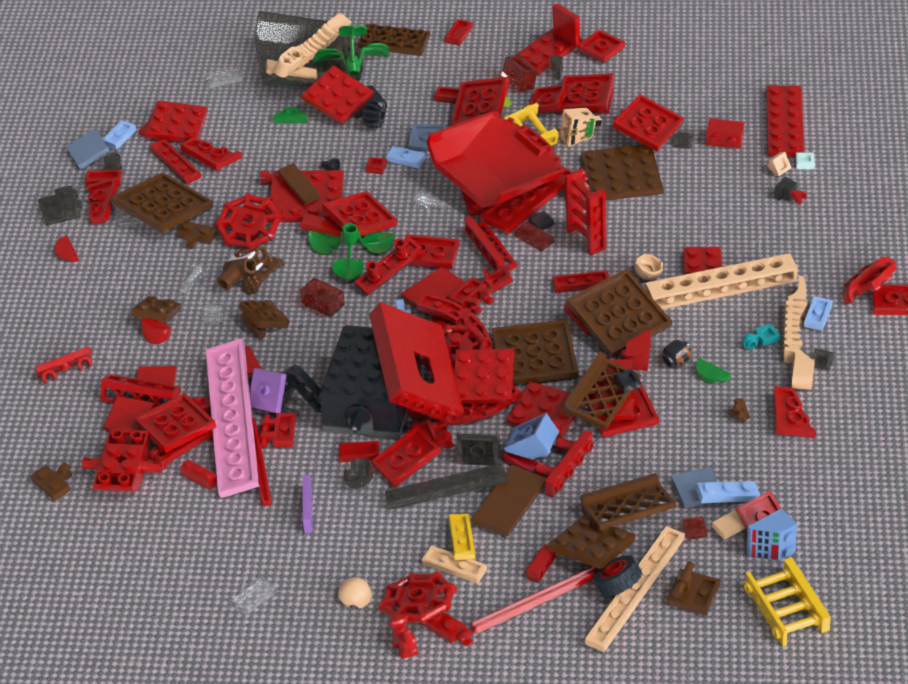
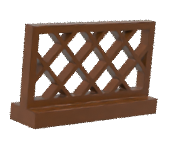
[563,351,641,430]
[580,473,676,530]

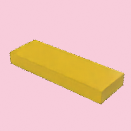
[448,514,475,560]

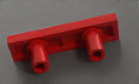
[354,237,423,296]
[535,430,594,498]

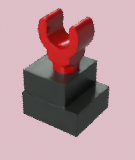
[774,176,807,205]

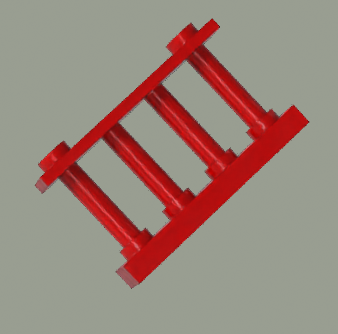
[565,169,606,256]

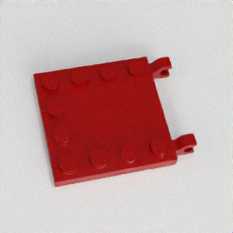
[260,170,344,223]

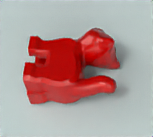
[389,614,419,659]

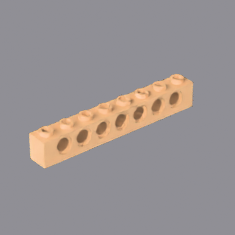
[646,253,797,309]

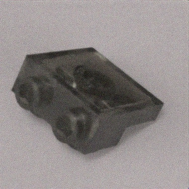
[38,185,83,226]

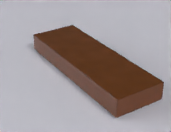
[278,163,321,206]

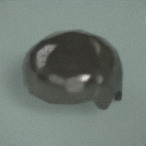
[343,458,374,489]

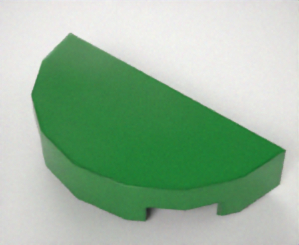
[273,107,308,123]
[696,358,731,384]

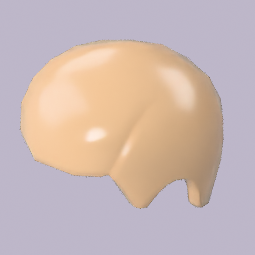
[635,254,663,281]
[338,577,372,608]

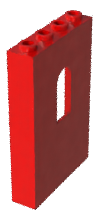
[369,302,464,424]

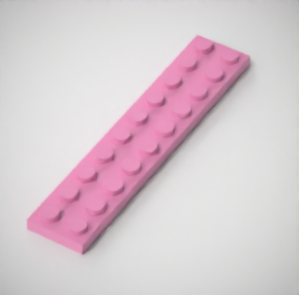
[206,338,259,498]

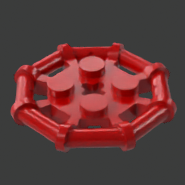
[215,193,282,251]
[421,323,490,374]
[378,572,457,624]

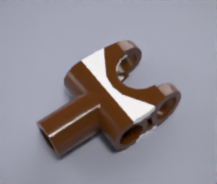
[217,246,268,291]

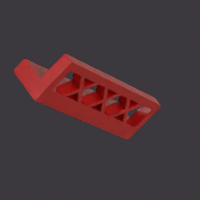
[464,216,518,271]
[100,374,181,408]

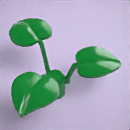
[313,25,390,76]
[309,223,395,280]

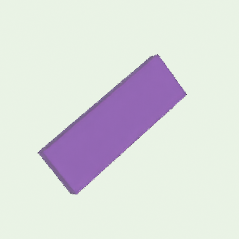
[302,475,313,534]

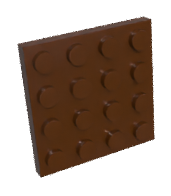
[581,144,663,201]
[111,172,213,233]
[566,269,673,357]
[492,319,579,385]

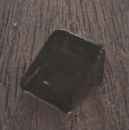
[550,55,563,80]
[674,132,694,149]
[812,348,835,371]

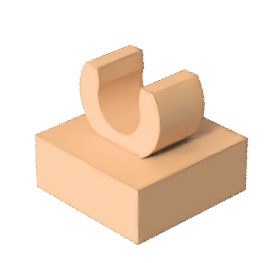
[767,152,791,176]

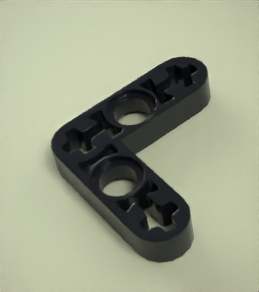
[280,365,322,413]

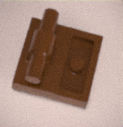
[238,300,290,339]
[667,561,721,615]

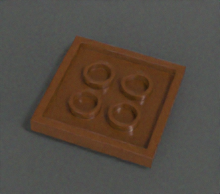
[548,516,635,569]

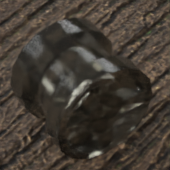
[103,153,123,170]

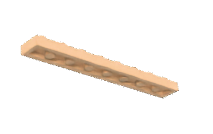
[585,526,685,652]

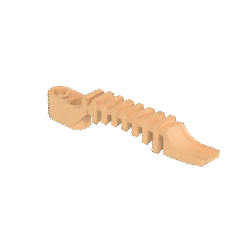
[274,13,352,77]
[783,276,815,390]

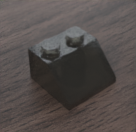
[457,433,501,466]

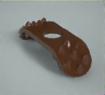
[243,256,285,295]

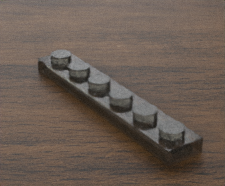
[385,463,508,510]

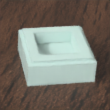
[796,153,815,169]

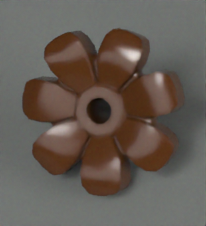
[728,398,750,423]

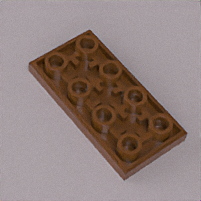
[357,24,430,56]
[472,465,547,537]

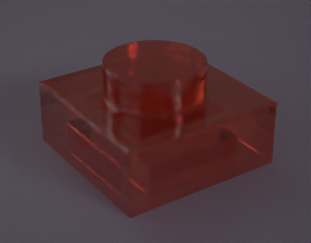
[682,516,708,540]

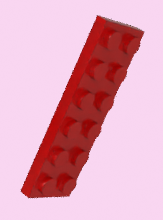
[766,85,804,157]
[480,167,573,234]

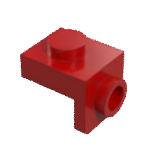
[482,265,514,292]

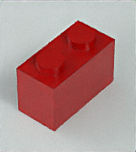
[706,118,745,149]

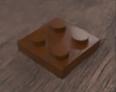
[132,296,181,322]

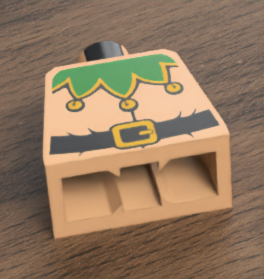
[559,108,602,147]

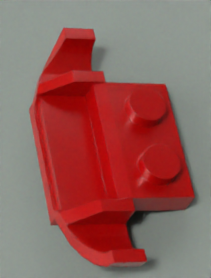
[842,257,897,305]

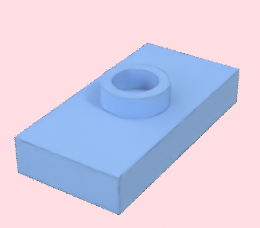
[386,146,426,169]

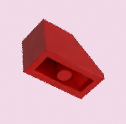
[621,330,651,371]

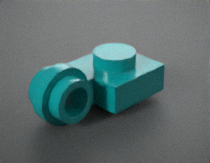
[742,324,780,350]

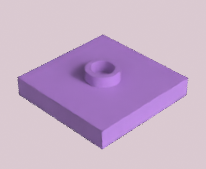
[250,368,287,413]

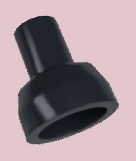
[321,158,340,170]

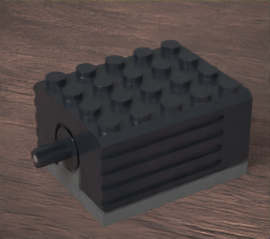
[319,325,422,440]

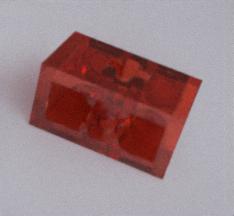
[501,56,538,92]
[300,278,345,317]

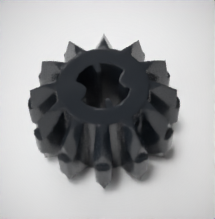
[362,99,387,129]

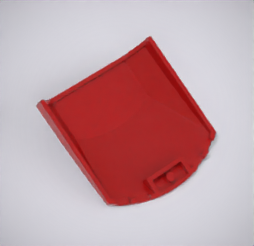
[426,111,565,208]

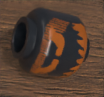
[662,339,691,368]

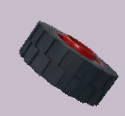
[593,555,642,597]

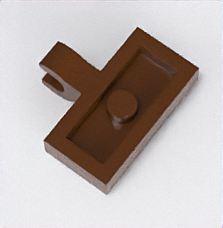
[177,221,218,249]
[30,462,73,501]

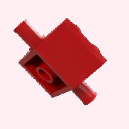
[82,429,163,491]

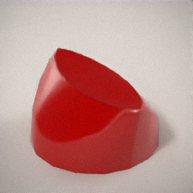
[141,318,171,344]

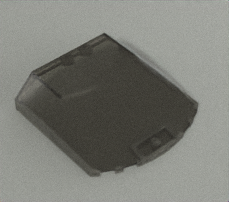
[254,11,363,90]

